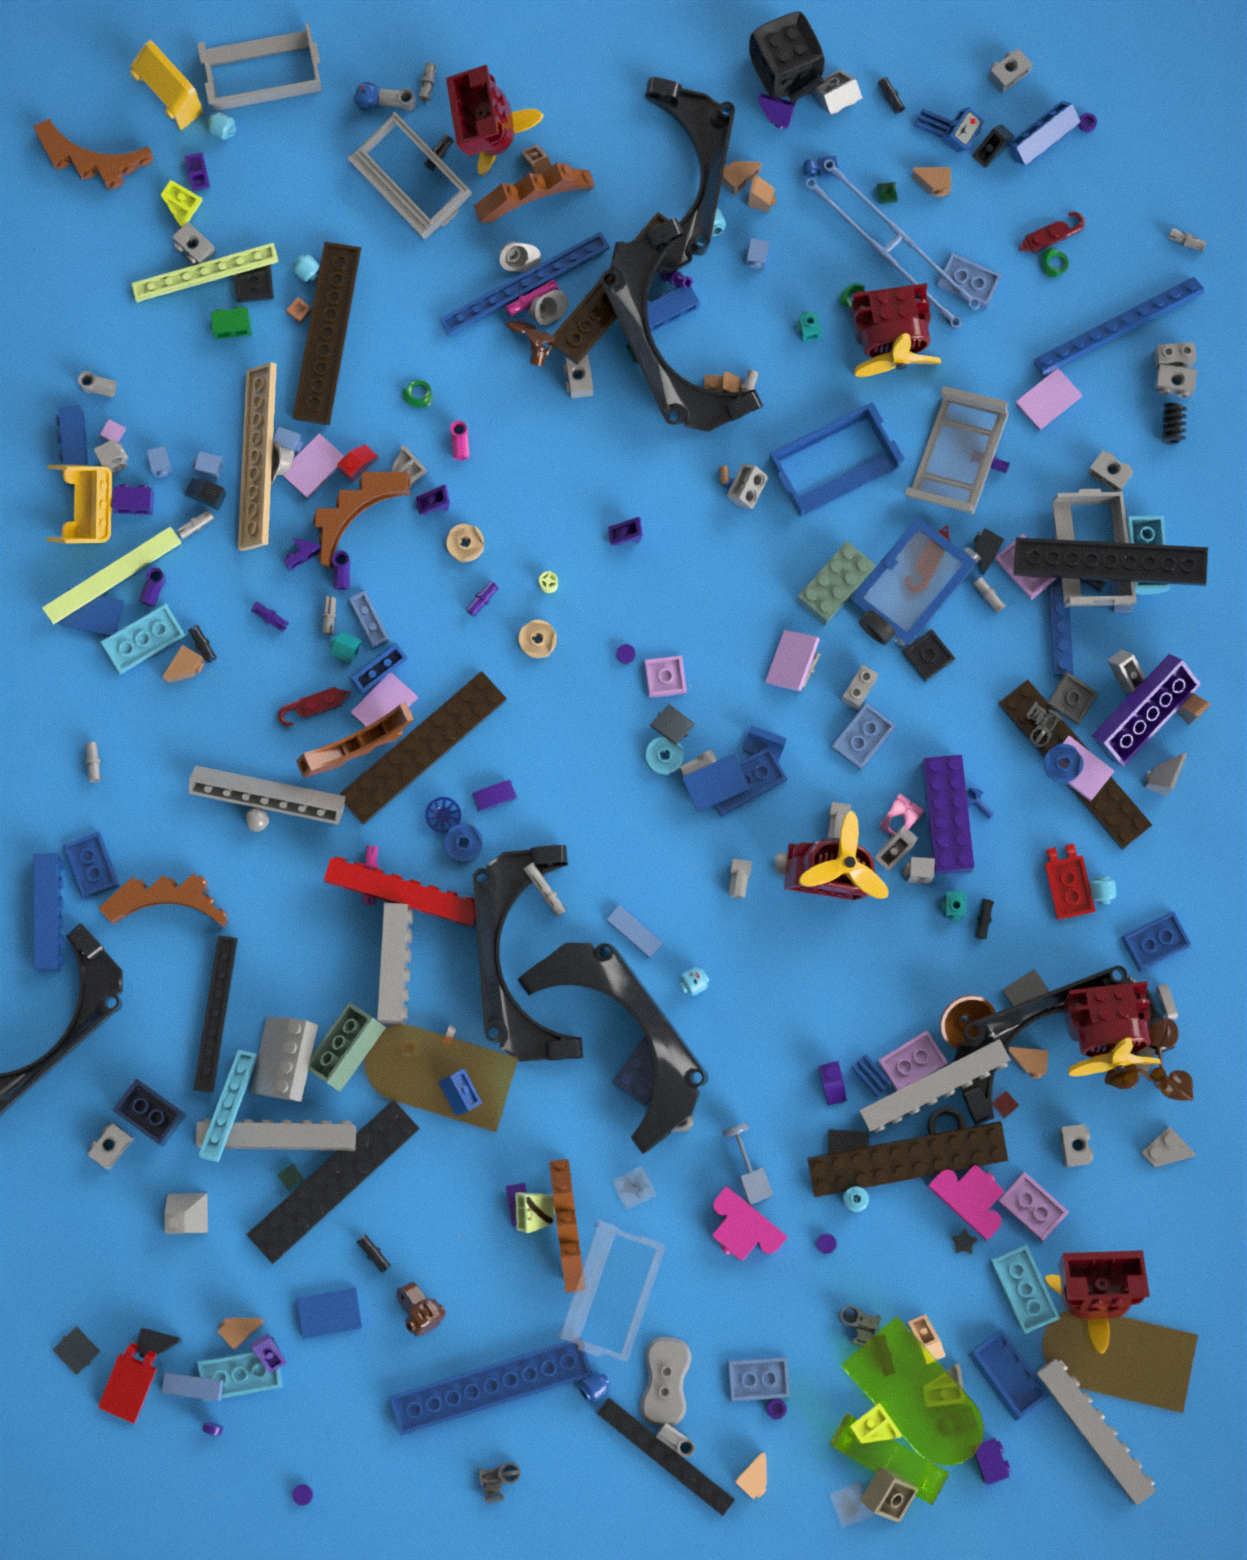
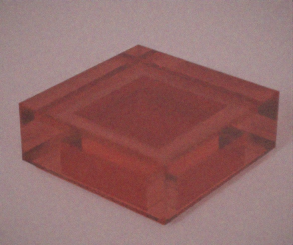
[992,1091,1019,1119]

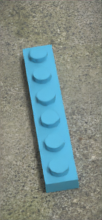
[199,1050,258,1162]

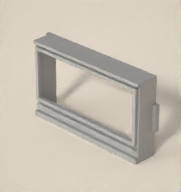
[197,22,322,111]
[347,112,473,240]
[1052,489,1137,607]

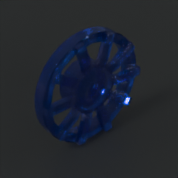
[425,797,461,833]

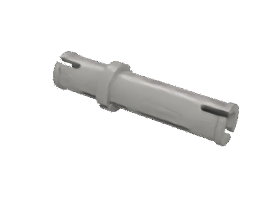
[523,862,566,916]

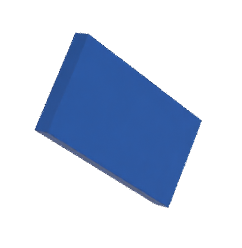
[714,746,788,816]

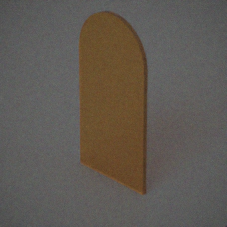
[365,1024,518,1132]
[1042,1310,1198,1413]

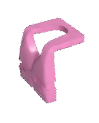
[880,794,924,836]

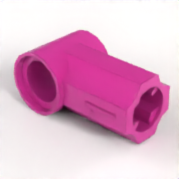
[450,420,470,460]

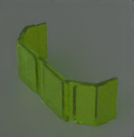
[828,1412,950,1505]

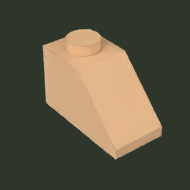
[908,1314,945,1364]
[735,1452,767,1499]

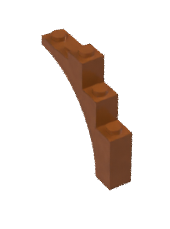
[33,118,154,190]
[474,163,595,223]
[313,472,411,568]
[296,702,414,778]
[98,873,229,928]
[549,1159,586,1293]

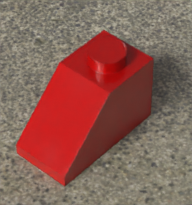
[337,444,379,483]

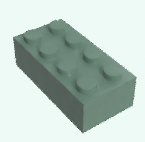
[797,541,876,626]
[308,1002,386,1092]

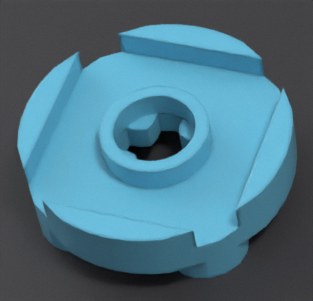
[646,736,684,776]

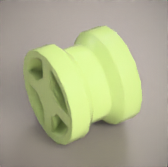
[539,571,558,593]

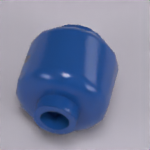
[354,82,379,111]
[579,1372,610,1402]

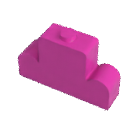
[927,1165,1004,1241]
[712,1186,788,1261]

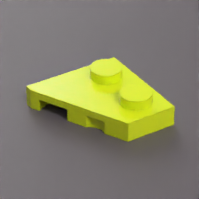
[161,180,203,228]
[848,1403,902,1444]

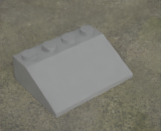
[250,1017,318,1102]

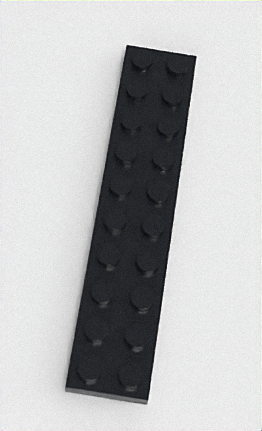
[1013,537,1208,586]
[246,1100,420,1264]

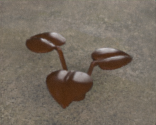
[504,321,558,366]
[1104,1018,1194,1101]

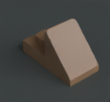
[704,371,742,393]

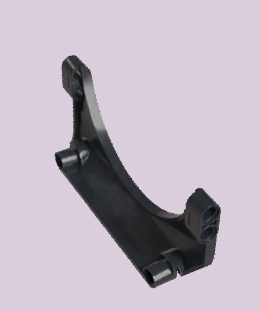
[612,77,735,274]
[601,218,763,432]
[473,845,584,1062]
[0,923,123,1118]
[518,943,709,1154]
[953,965,1175,1126]

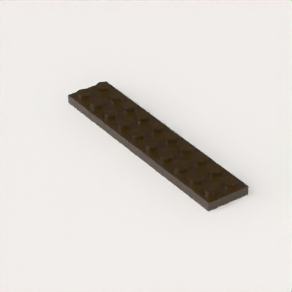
[548,212,669,365]
[293,242,362,426]
[339,671,507,825]
[998,679,1152,850]
[807,1121,1009,1197]

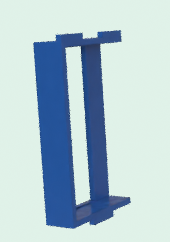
[769,402,905,517]

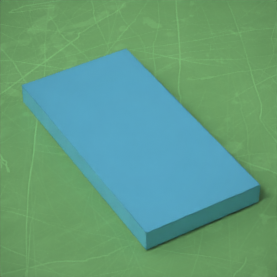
[100,603,186,675]
[990,1245,1060,1335]
[197,1352,283,1402]

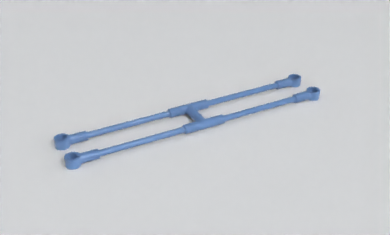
[806,159,980,329]

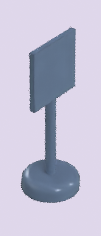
[722,1122,774,1205]

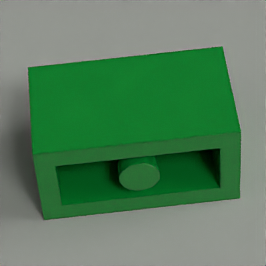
[211,306,252,339]

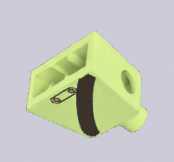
[515,1193,555,1233]

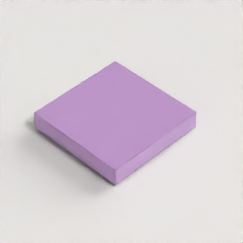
[644,655,687,698]

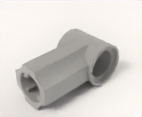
[378,89,416,111]
[78,371,117,398]
[679,750,717,776]
[827,802,851,841]
[729,859,752,898]
[656,1422,695,1457]

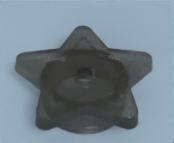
[952,1229,977,1254]

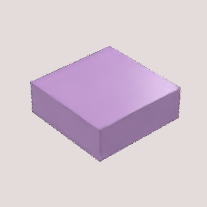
[100,419,126,444]

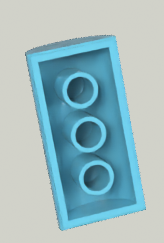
[1126,516,1171,595]

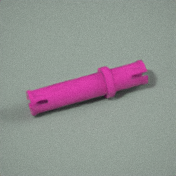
[505,279,559,317]
[362,846,379,905]

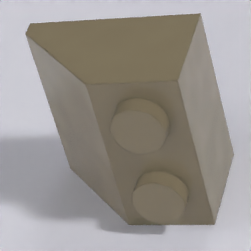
[860,1466,920,1523]

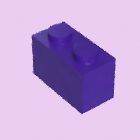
[112,484,154,515]
[971,1437,1011,1485]

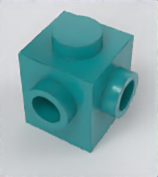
[795,311,822,342]
[330,631,362,664]
[941,892,966,921]

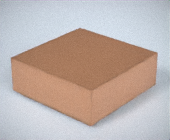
[286,297,312,324]

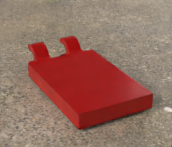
[1044,843,1096,920]
[98,1342,157,1424]

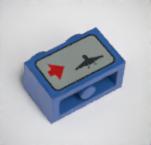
[941,107,984,152]

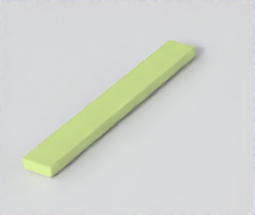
[131,243,279,302]
[42,527,181,625]

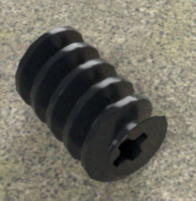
[1162,403,1187,445]

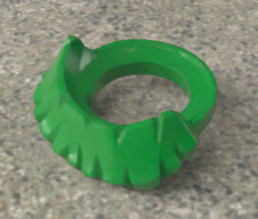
[1041,247,1069,278]
[839,283,866,308]
[402,380,433,408]

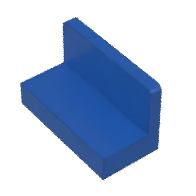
[743,725,787,762]
[438,1068,482,1116]

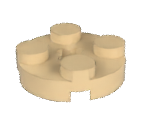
[446,524,484,562]
[519,620,557,658]

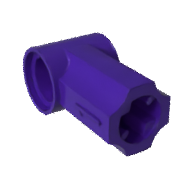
[332,550,351,590]
[139,567,166,607]

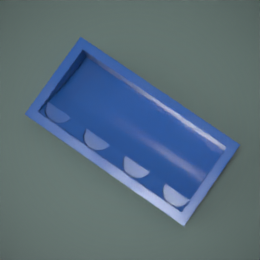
[968,1329,1050,1420]

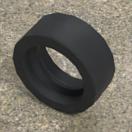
[859,610,895,645]
[927,1106,966,1134]

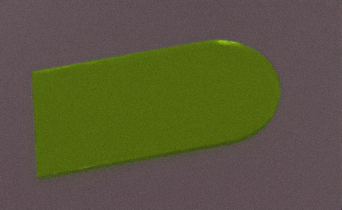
[841,1316,984,1466]

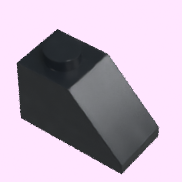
[972,124,1015,168]
[184,478,227,510]
[973,528,1004,575]
[136,1328,182,1358]

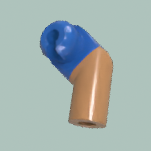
[719,466,734,490]

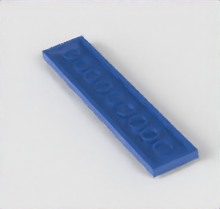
[390,1337,592,1436]

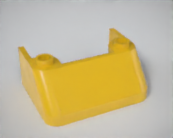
[129,40,203,130]
[46,465,112,543]

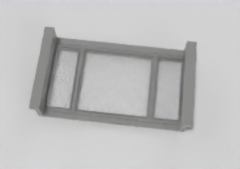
[905,386,1009,515]

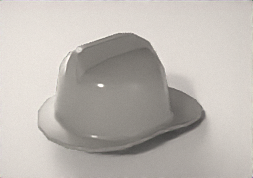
[499,242,541,273]
[528,290,568,326]
[271,442,294,484]

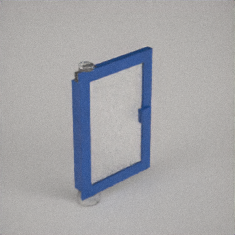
[850,516,980,647]

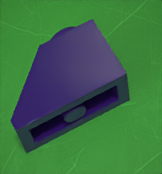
[758,93,796,129]
[818,1061,847,1106]

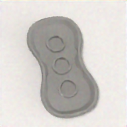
[640,1337,691,1427]

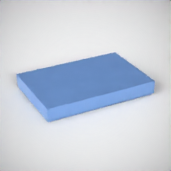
[936,253,1002,309]
[831,703,896,770]
[728,1357,791,1402]

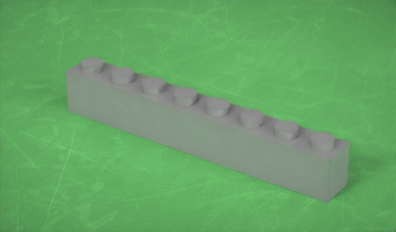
[188,766,346,825]
[859,1039,1010,1134]
[195,1119,356,1151]
[1035,1358,1156,1506]

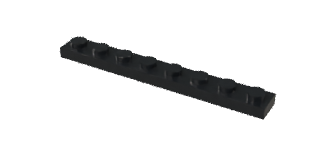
[193,935,238,1093]
[597,1398,735,1516]

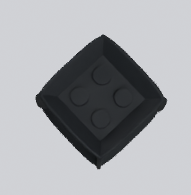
[749,11,825,98]

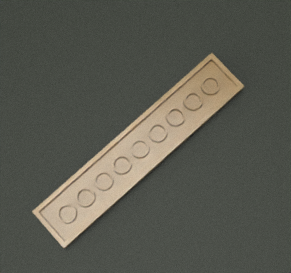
[238,362,276,551]

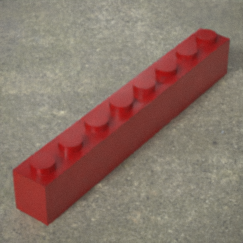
[323,856,476,928]

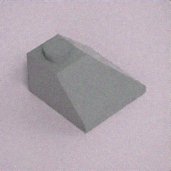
[1144,753,1187,796]
[165,1193,208,1234]

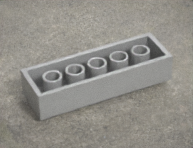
[377,903,414,1025]

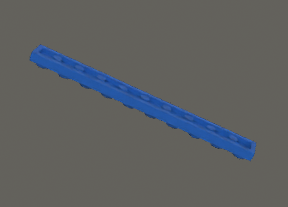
[440,232,610,336]
[1033,277,1204,376]

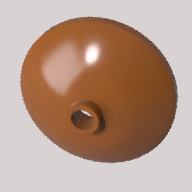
[940,995,996,1049]

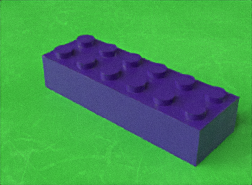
[1091,654,1201,767]
[921,755,974,875]

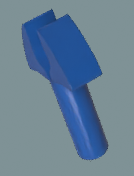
[966,787,994,819]

